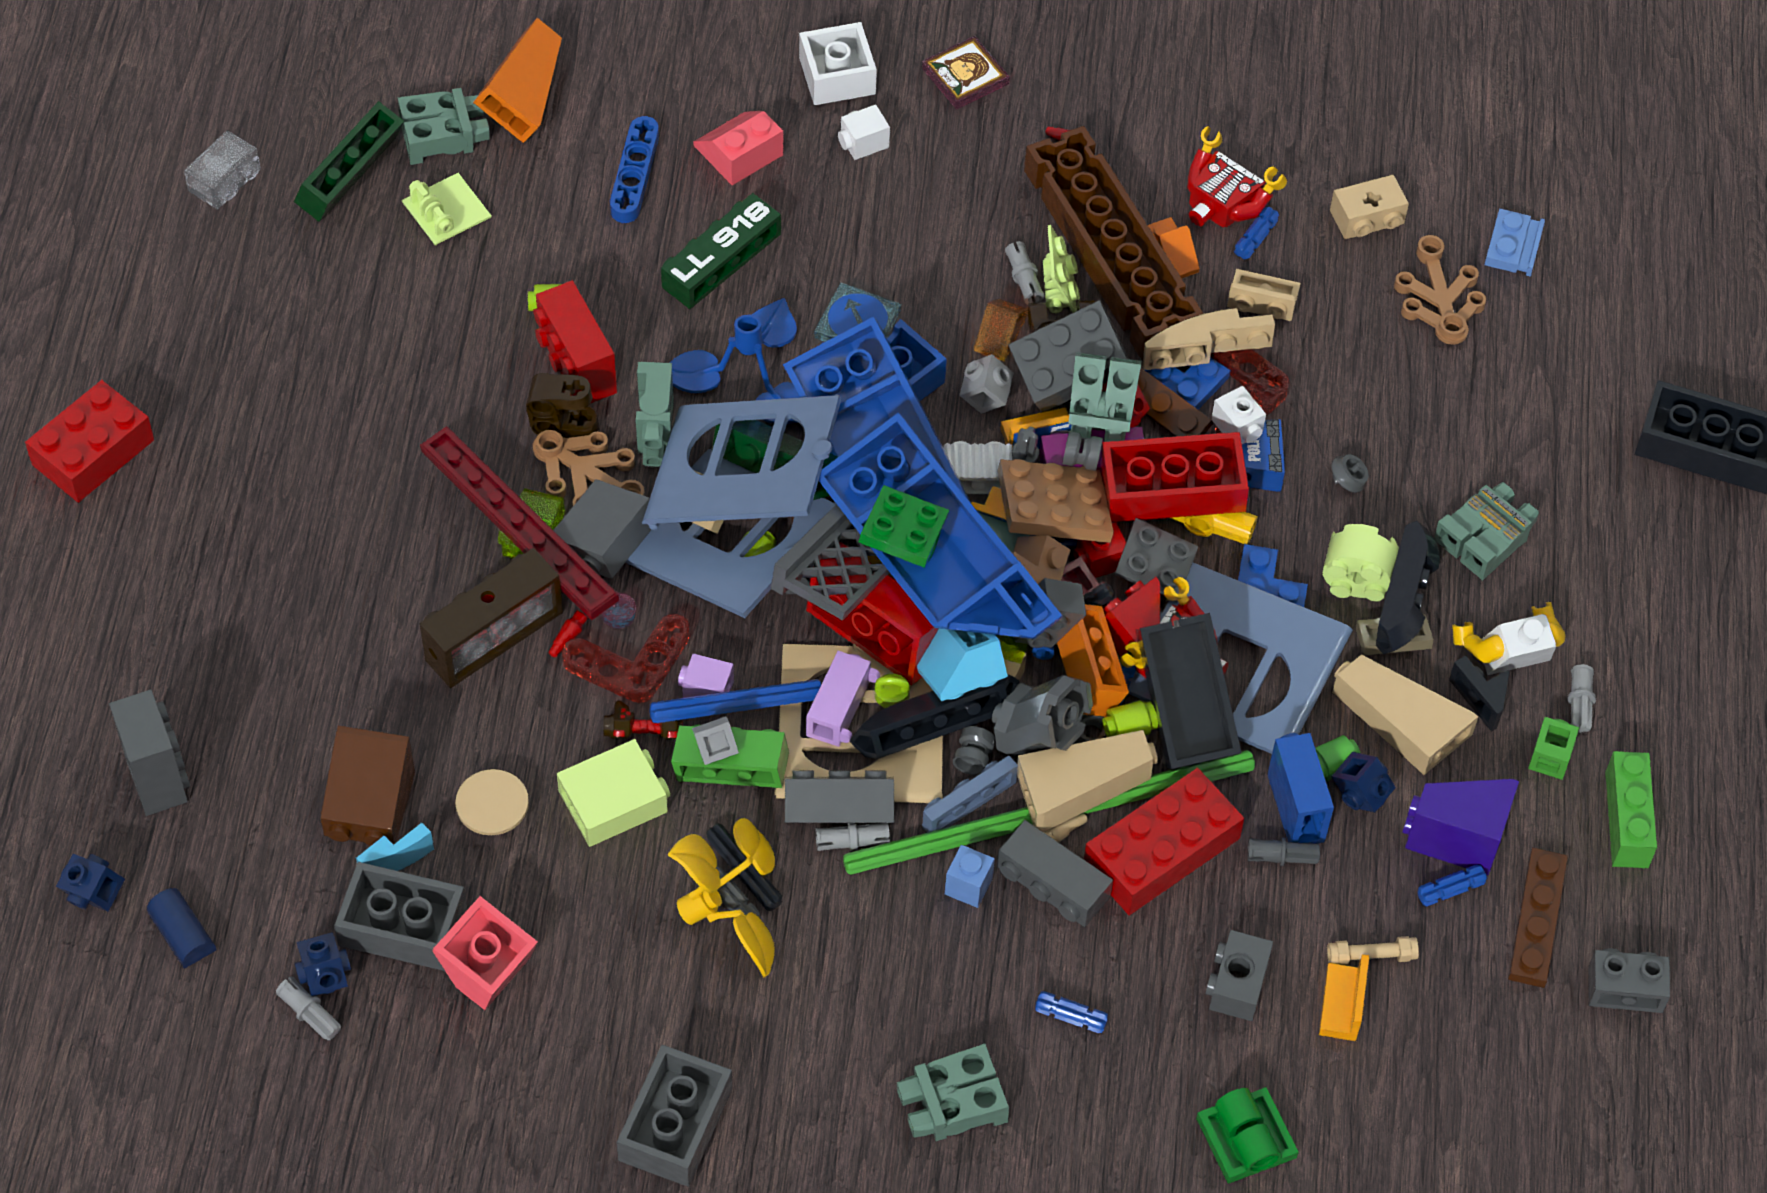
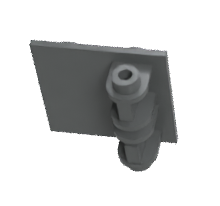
[1115,518,1198,606]

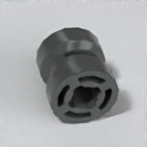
[1062,431,1103,471]
[953,726,996,776]

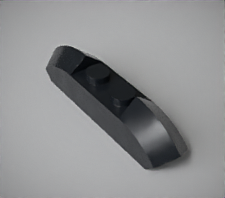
[1376,521,1440,654]
[849,674,1019,759]

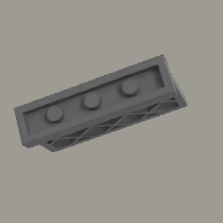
[771,504,890,620]

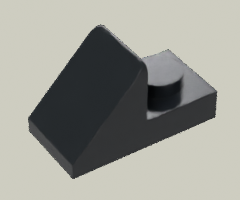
[1449,656,1510,732]

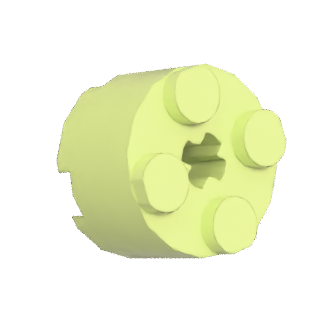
[1322,524,1399,601]

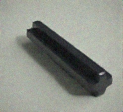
[706,823,783,911]

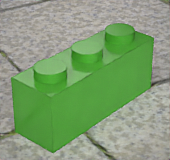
[671,725,789,788]
[1605,751,1657,868]

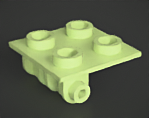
[402,173,491,245]
[1043,225,1080,313]

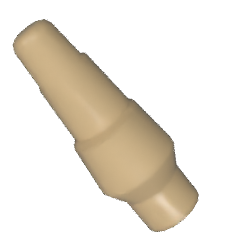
[1044,813,1088,843]

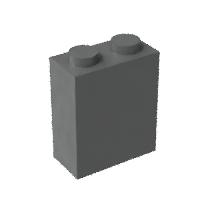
[553,479,651,579]

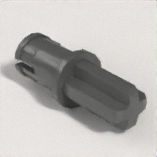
[1012,426,1039,463]
[1247,837,1320,866]

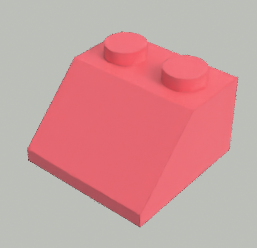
[693,111,783,185]
[433,896,538,1010]

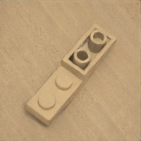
[1143,308,1275,370]

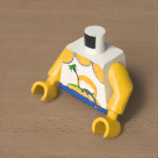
[1452,602,1565,675]

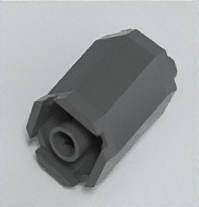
[992,675,1093,756]

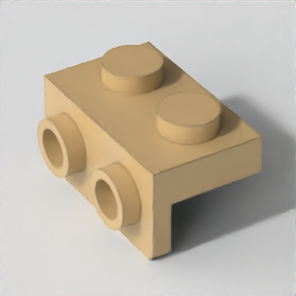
[1227,269,1301,321]

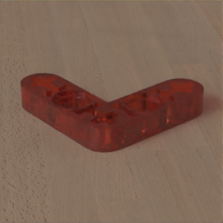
[1210,349,1290,434]
[562,614,690,703]

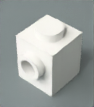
[838,105,890,160]
[1211,386,1266,444]

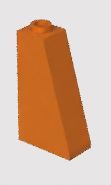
[473,18,562,143]

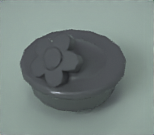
[1331,454,1369,493]

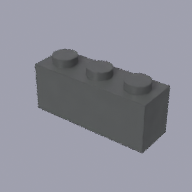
[785,770,894,823]
[997,820,1113,927]

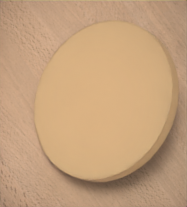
[456,769,529,835]

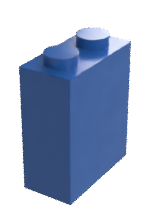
[1267,733,1334,844]

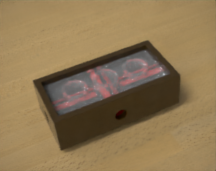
[419,548,563,689]

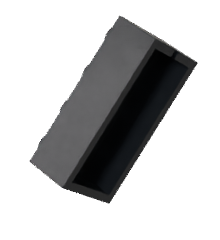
[1135,613,1241,769]

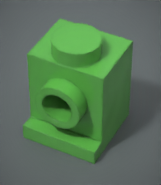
[1528,717,1579,780]

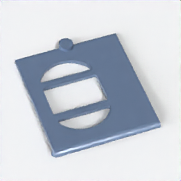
[642,395,841,530]
[625,449,836,618]
[1128,562,1353,754]

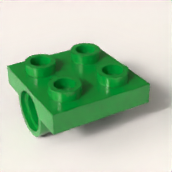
[858,485,949,568]
[1196,1087,1299,1184]

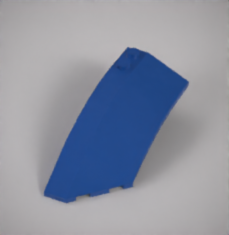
[783,316,971,503]
[819,412,1063,639]

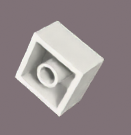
[799,22,877,105]

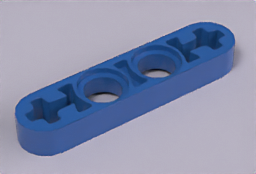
[610,116,659,223]

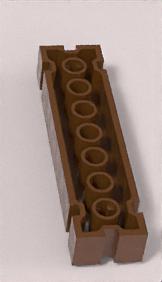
[1024,126,1204,360]

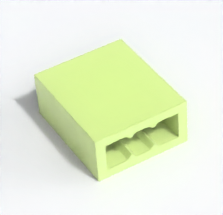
[557,739,670,847]

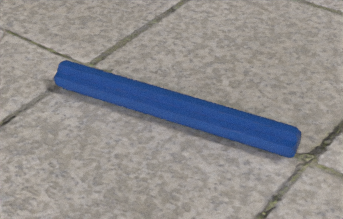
[649,679,821,723]

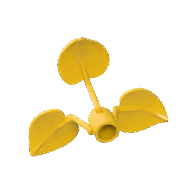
[668,818,775,978]

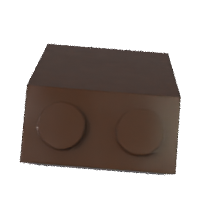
[320,725,415,846]

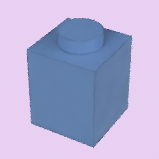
[945,845,995,908]

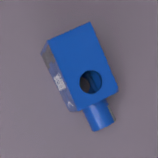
[1242,419,1285,492]

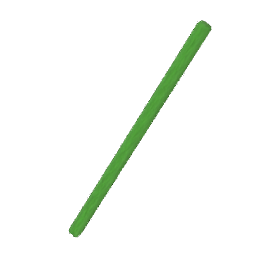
[843,750,1255,875]

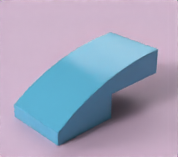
[356,823,434,871]

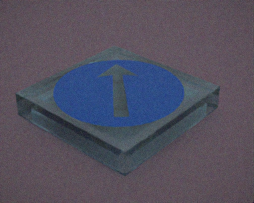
[814,283,901,342]

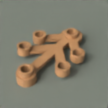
[1394,235,1487,345]
[533,430,645,506]

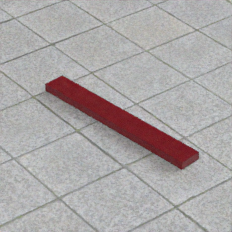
[420,426,619,620]

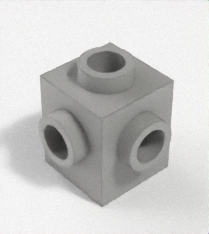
[959,354,1014,414]

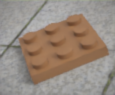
[998,459,1114,543]

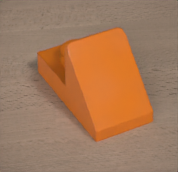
[1148,217,1200,279]

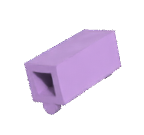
[806,651,880,747]

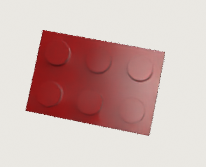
[533,280,617,404]
[25,380,154,503]

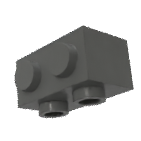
[1014,578,1086,648]
[1588,948,1670,1013]

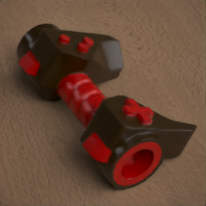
[603,700,683,740]

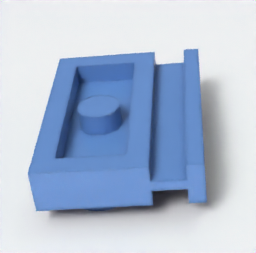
[1484,208,1545,277]

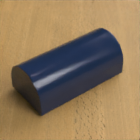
[147,888,217,969]

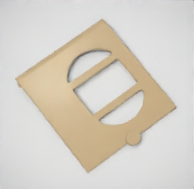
[775,643,943,803]

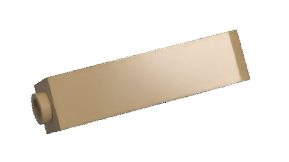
[1332,654,1478,775]
[1017,730,1157,832]

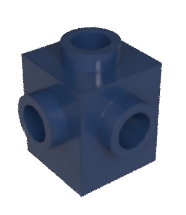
[1331,752,1396,813]
[56,854,125,912]
[294,932,351,997]

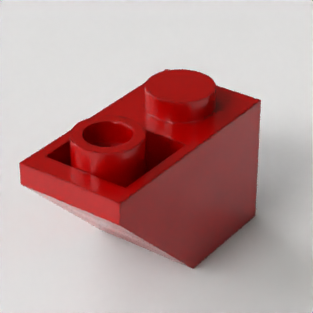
[1103,577,1160,656]

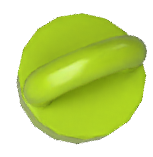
[874,673,910,708]

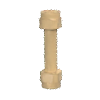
[1327,936,1419,966]

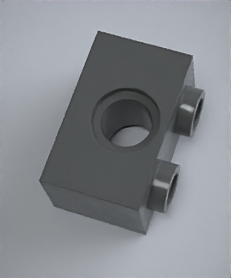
[1205,930,1274,1021]

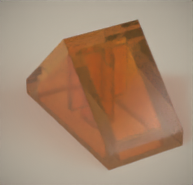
[974,298,1028,362]

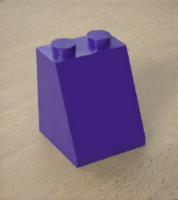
[1402,779,1519,875]

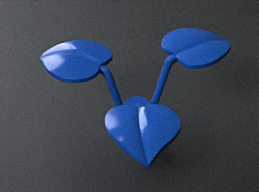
[669,298,800,424]

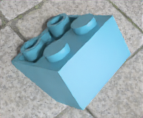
[917,628,1008,701]

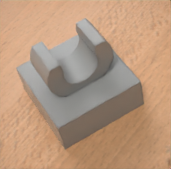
[692,717,739,765]

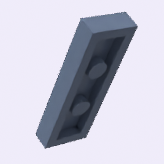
[922,756,1018,833]

